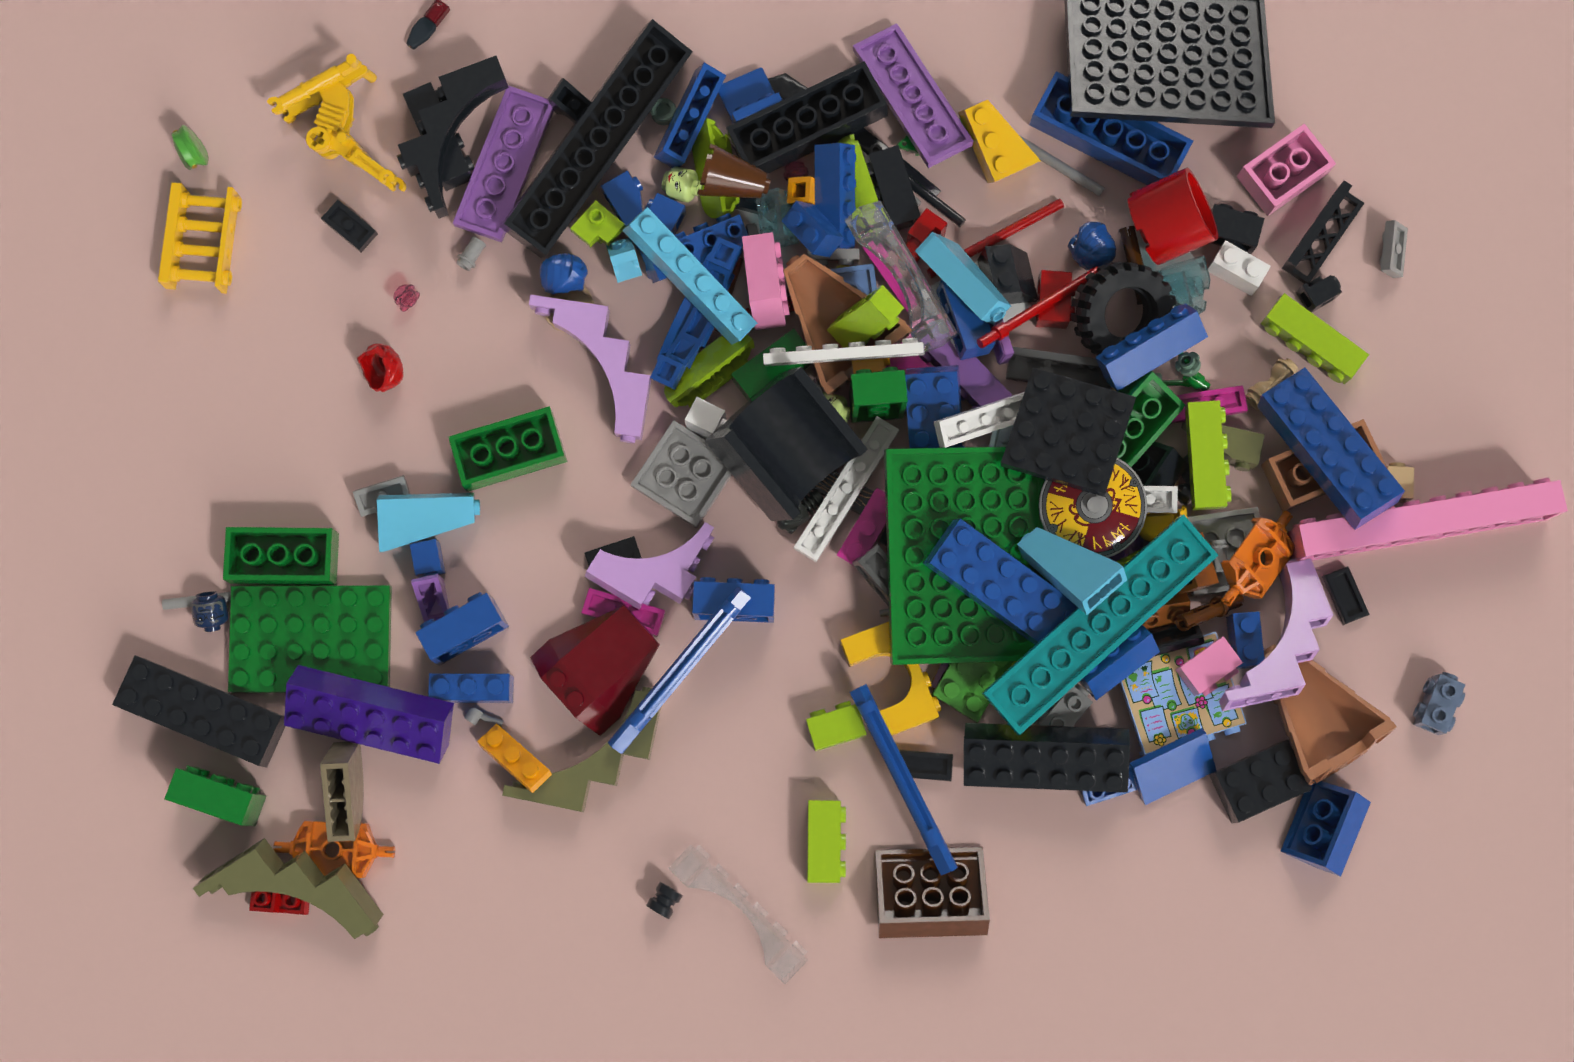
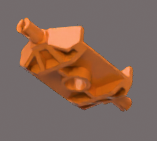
[1221,511,1294,606]
[273,821,395,878]

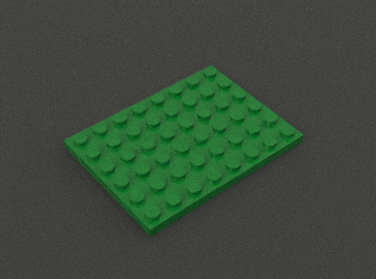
[884,447,1048,665]

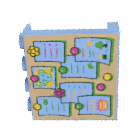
[1119,632,1247,756]

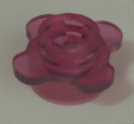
[393,284,420,312]

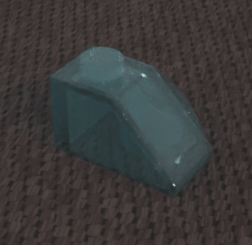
[1156,255,1211,314]

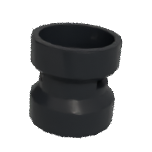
[646,882,683,919]

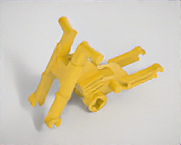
[267,54,406,192]

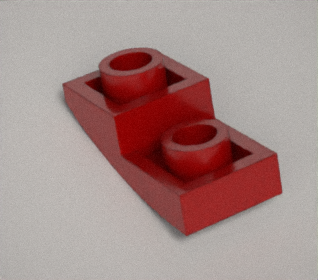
[249,891,310,915]

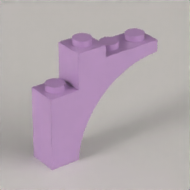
[585,522,715,609]

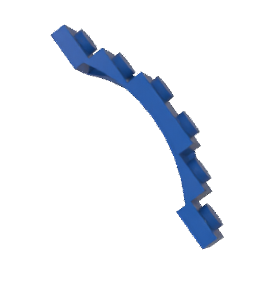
[650,237,743,390]

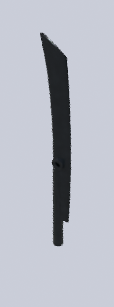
[768,73,966,227]

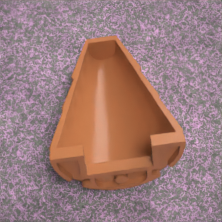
[783,254,912,395]
[1264,644,1397,785]

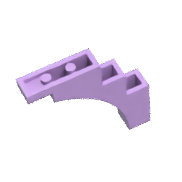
[529,295,651,443]
[1219,559,1333,711]

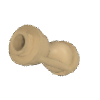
[1245,358,1298,411]

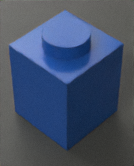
[410,539,446,578]

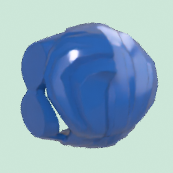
[1068,222,1116,271]
[540,253,588,295]

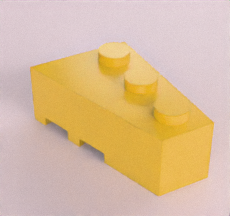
[958,100,1041,183]

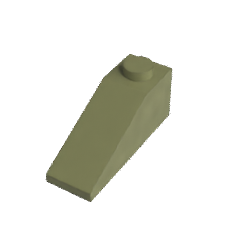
[1181,419,1265,471]

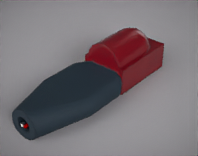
[406,0,450,50]

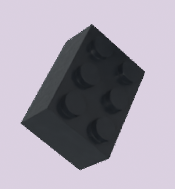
[1209,740,1312,823]

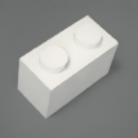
[1207,240,1271,296]
[685,397,727,440]

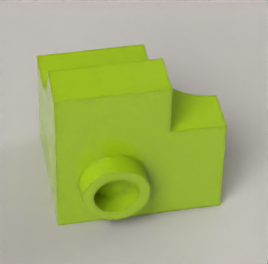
[570,200,625,248]

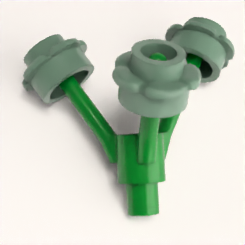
[1155,352,1211,391]

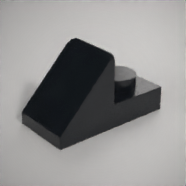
[548,78,590,123]

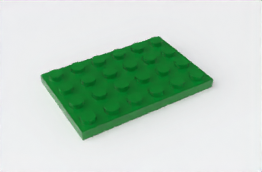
[228,585,392,693]

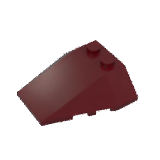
[530,605,660,736]

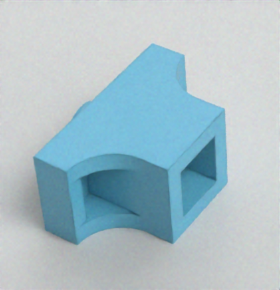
[606,238,642,283]

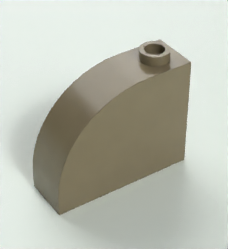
[320,742,364,842]

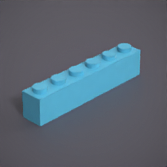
[622,207,757,345]

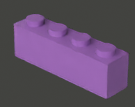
[919,325,1013,409]

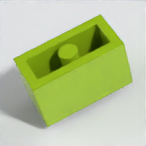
[806,701,867,752]

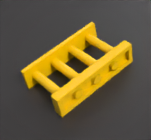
[158,182,242,294]

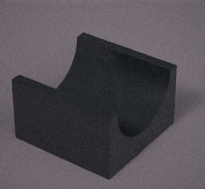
[705,367,868,521]

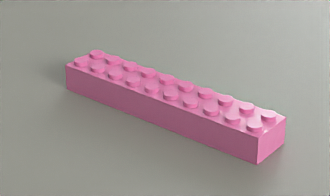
[1287,478,1568,561]

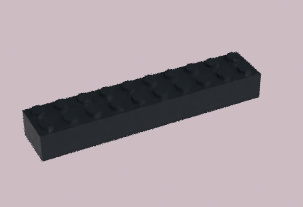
[500,19,693,258]

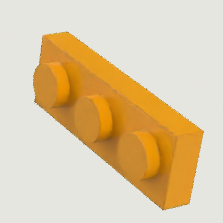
[477,723,552,793]

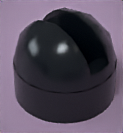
[1178,483,1191,506]

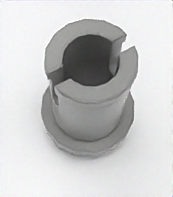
[456,236,486,271]
[1209,540,1229,573]

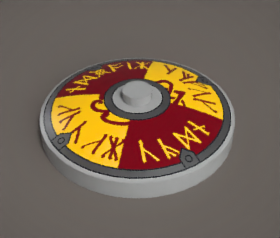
[1038,458,1147,558]

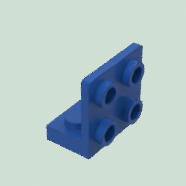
[718,68,782,124]

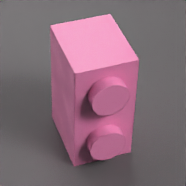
[1175,636,1243,696]

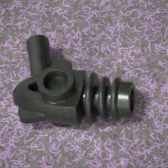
[777,490,824,534]

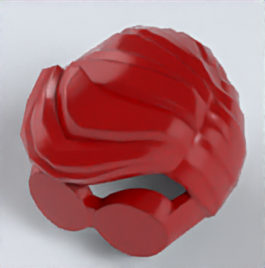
[357,343,404,392]

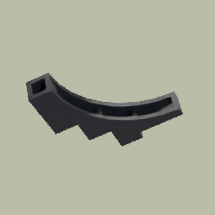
[397,55,509,219]

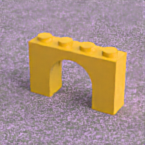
[840,621,942,736]

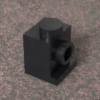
[1296,275,1342,313]

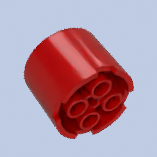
[1127,167,1218,265]

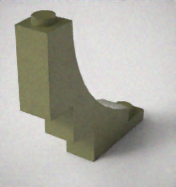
[502,687,661,812]
[193,838,384,939]

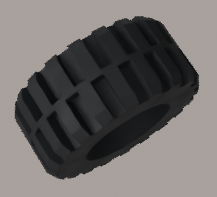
[1071,261,1177,356]

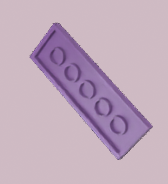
[853,23,973,168]
[453,85,554,243]

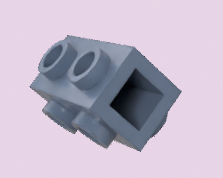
[1413,672,1465,735]

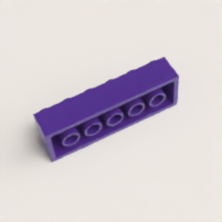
[284,665,454,764]

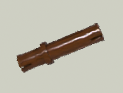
[1119,226,1144,305]
[1175,594,1244,631]

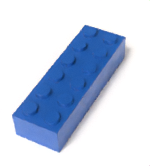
[1029,71,1193,185]
[1257,367,1405,530]
[923,519,1077,645]

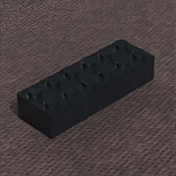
[726,61,888,174]
[112,655,286,768]
[964,723,1130,793]

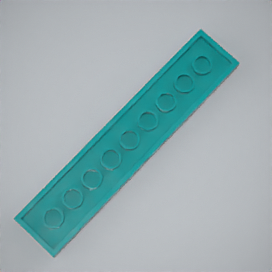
[982,514,1219,735]

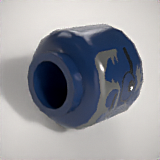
[191,591,228,632]

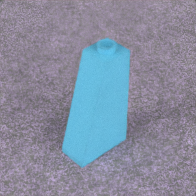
[915,232,1011,325]
[377,492,480,552]
[1017,527,1127,615]

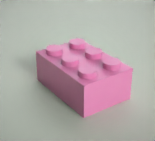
[1237,124,1336,216]
[742,232,790,330]

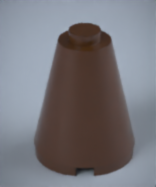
[697,144,771,198]

